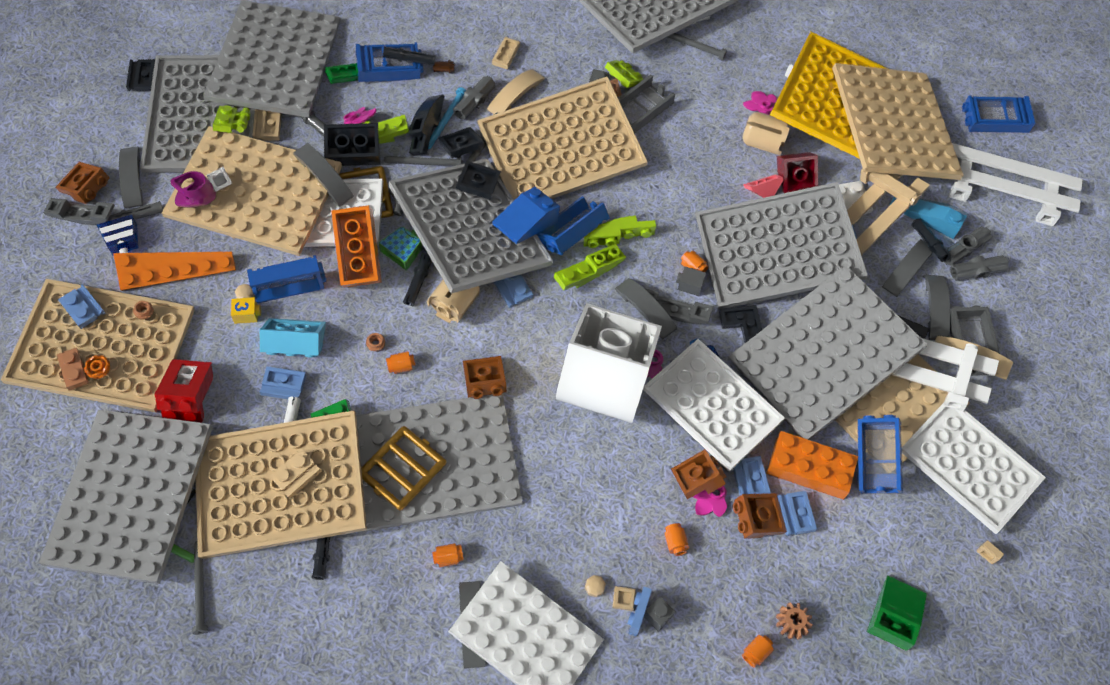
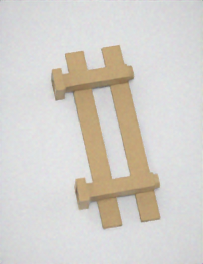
[847,169,930,256]

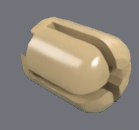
[743,112,791,155]
[427,280,480,323]

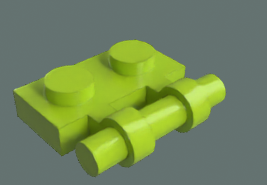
[605,60,644,88]
[213,105,251,133]

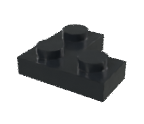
[719,305,762,343]

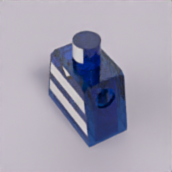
[97,214,139,256]

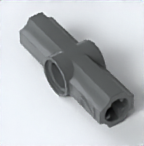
[453,75,496,120]
[943,226,992,266]
[950,255,1009,281]

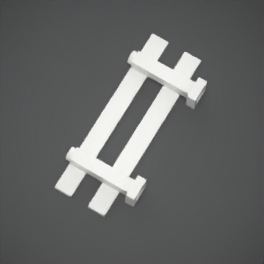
[949,143,1083,226]
[892,338,999,412]

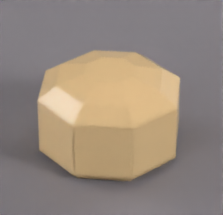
[235,284,255,298]
[585,575,606,598]

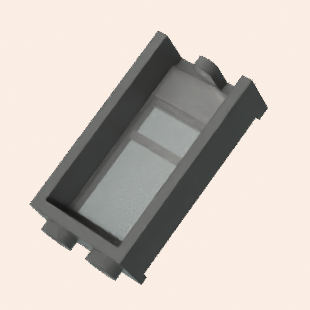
[618,74,675,134]
[950,305,1000,376]

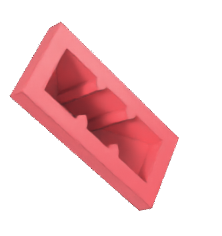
[743,174,783,198]

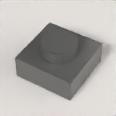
[589,69,609,82]

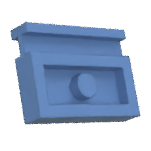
[493,274,533,308]
[58,284,106,329]
[259,367,306,400]
[733,456,771,496]
[777,491,817,536]
[627,587,652,636]

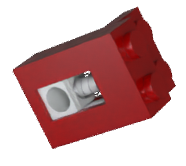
[154,359,213,423]

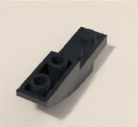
[408,94,445,156]

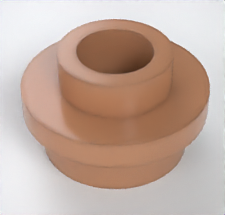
[133,301,154,320]
[366,333,385,352]

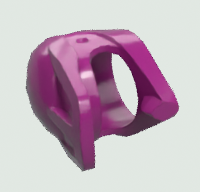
[170,171,216,208]

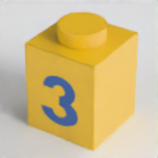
[231,297,261,324]

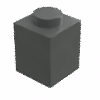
[676,267,706,296]
[644,596,676,631]

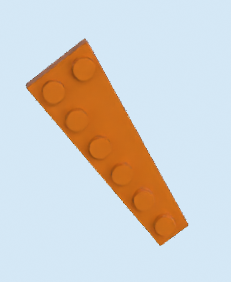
[113,251,236,291]

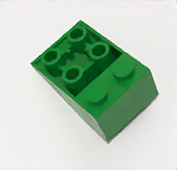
[866,575,927,651]

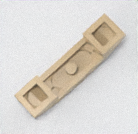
[487,69,545,114]
[935,336,1013,380]

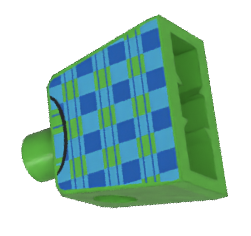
[379,227,422,271]

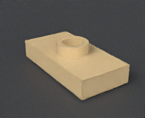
[492,37,520,70]

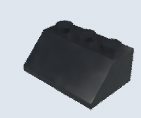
[324,123,381,166]

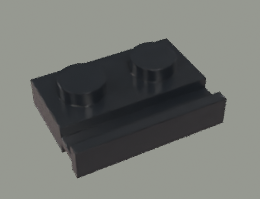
[126,59,155,91]

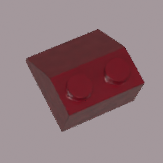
[777,152,818,193]

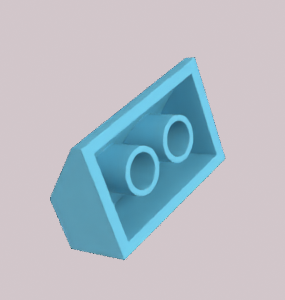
[259,318,326,357]

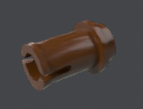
[433,60,455,73]

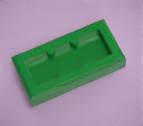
[325,63,358,84]

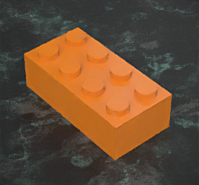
[331,205,382,287]
[766,431,858,500]

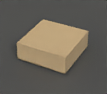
[977,540,1004,564]
[612,586,636,611]

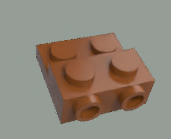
[55,162,110,204]
[463,356,507,399]
[671,449,726,500]
[733,493,787,539]

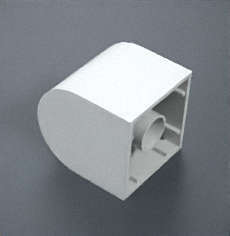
[556,303,662,423]

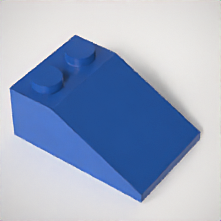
[492,187,560,244]

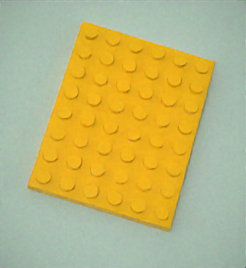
[770,31,888,159]

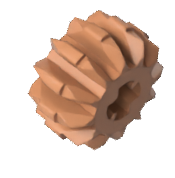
[776,602,813,640]

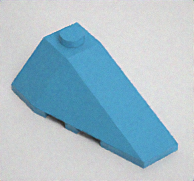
[889,197,968,239]

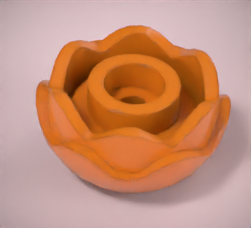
[84,355,110,379]

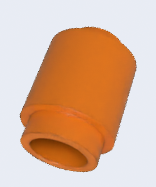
[681,251,709,272]
[386,351,416,374]
[664,523,689,556]
[432,543,464,568]
[742,635,774,668]

